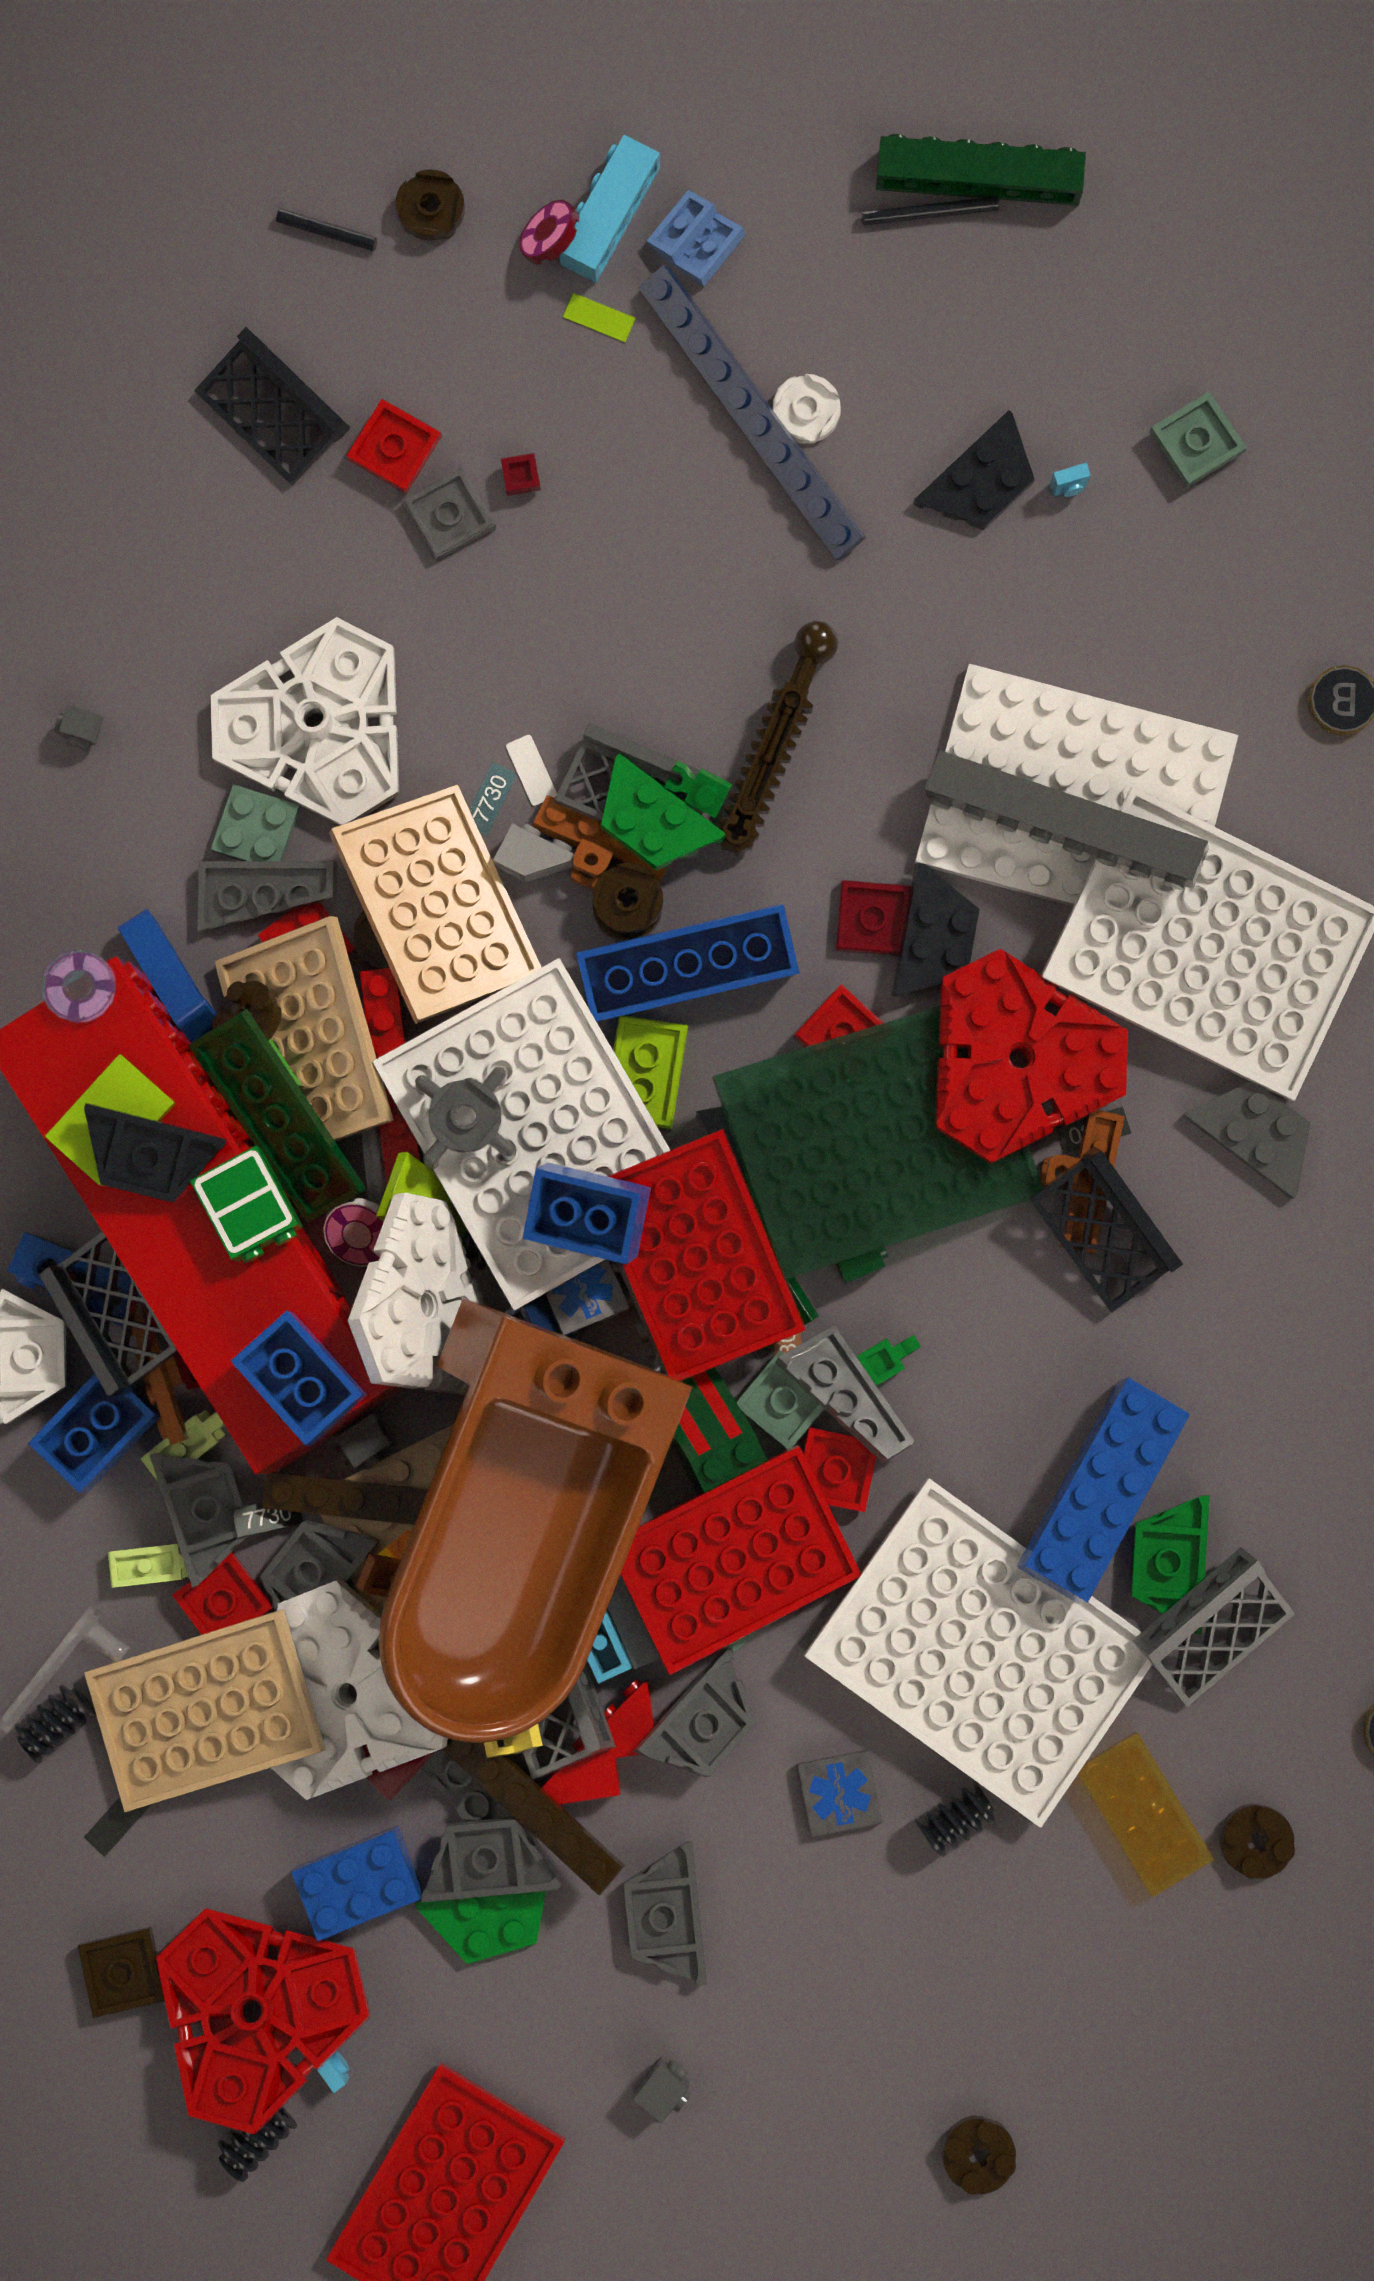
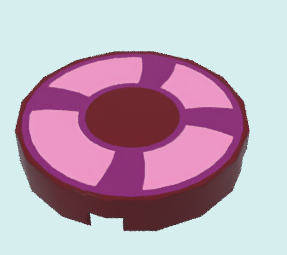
[519,200,580,265]

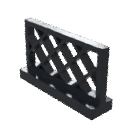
[194,327,351,486]
[1028,1146,1183,1313]
[39,1232,178,1397]

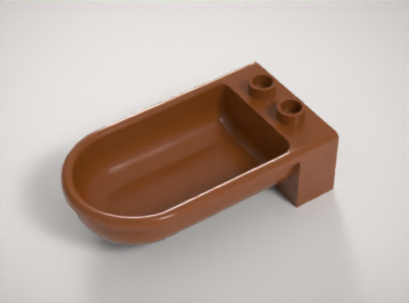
[379,1298,693,1743]

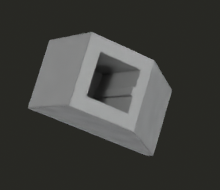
[493,823,574,883]

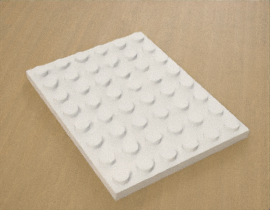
[915,664,1239,907]
[1041,787,1374,1101]
[372,958,670,1311]
[803,1478,1152,1828]

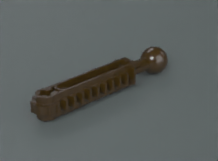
[719,621,839,856]

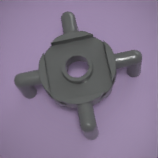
[415,1067,515,1170]

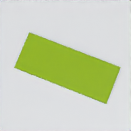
[563,293,636,342]

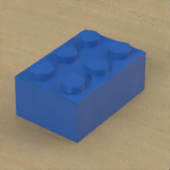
[522,1162,651,1264]
[231,1310,367,1446]
[28,1374,161,1493]
[291,1825,423,1942]

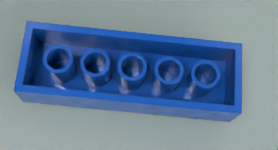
[576,904,800,1022]
[1016,1377,1190,1604]

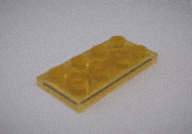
[1078,1732,1214,1898]

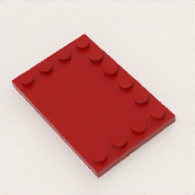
[607,1129,806,1381]
[620,1445,861,1675]
[326,2062,565,2281]

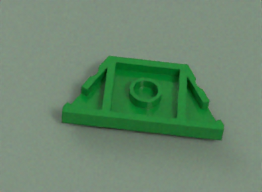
[601,753,726,871]
[1130,1495,1210,1635]
[415,1861,551,1964]

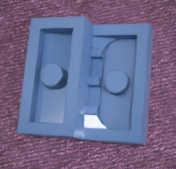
[646,189,746,287]

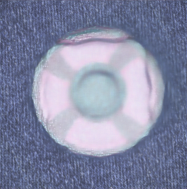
[41,949,116,1023]

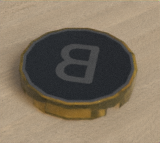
[1307,665,1374,736]

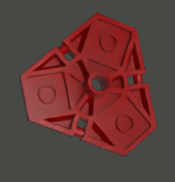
[935,948,1128,1164]
[156,1908,371,2134]

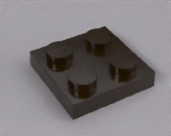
[78,1926,165,2018]

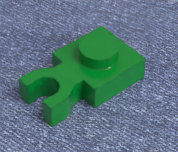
[664,761,733,818]

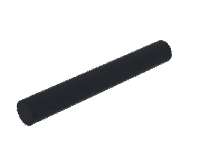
[276,208,377,251]

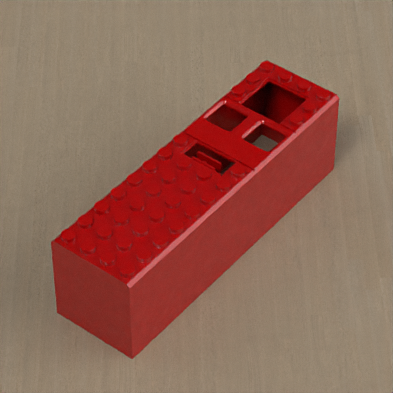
[0,956,406,1474]

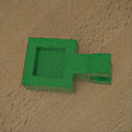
[856,1335,921,1386]

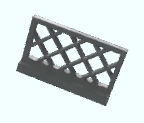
[555,723,704,823]
[1133,1547,1295,1708]
[523,1664,616,1780]

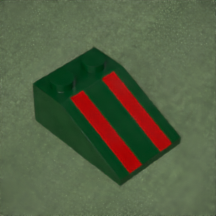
[671,1367,767,1493]

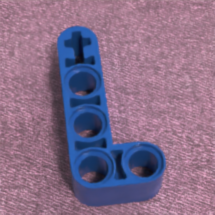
[118,908,217,1042]

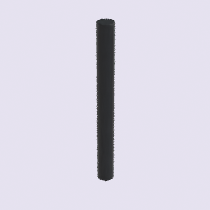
[862,196,999,226]

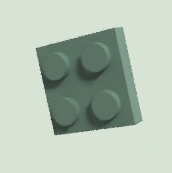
[1149,392,1247,488]
[211,784,301,861]
[737,1350,824,1449]

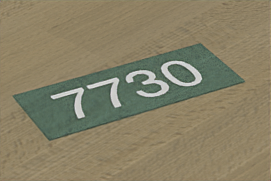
[469,762,517,835]

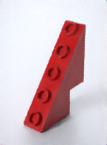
[541,1678,655,1804]

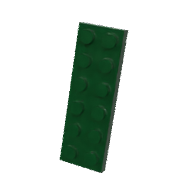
[188,1009,366,1223]

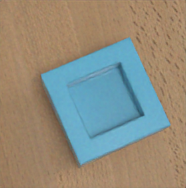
[1050,463,1091,497]
[317,2052,349,2093]

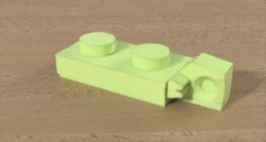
[141,1410,226,1481]
[108,1544,188,1588]

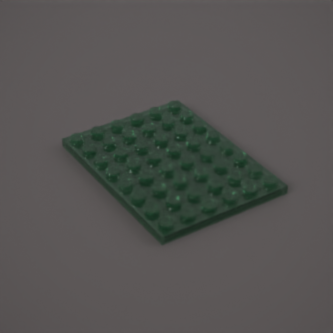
[712,1006,1043,1280]

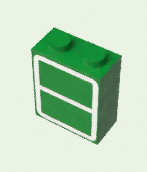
[190,1145,303,1264]

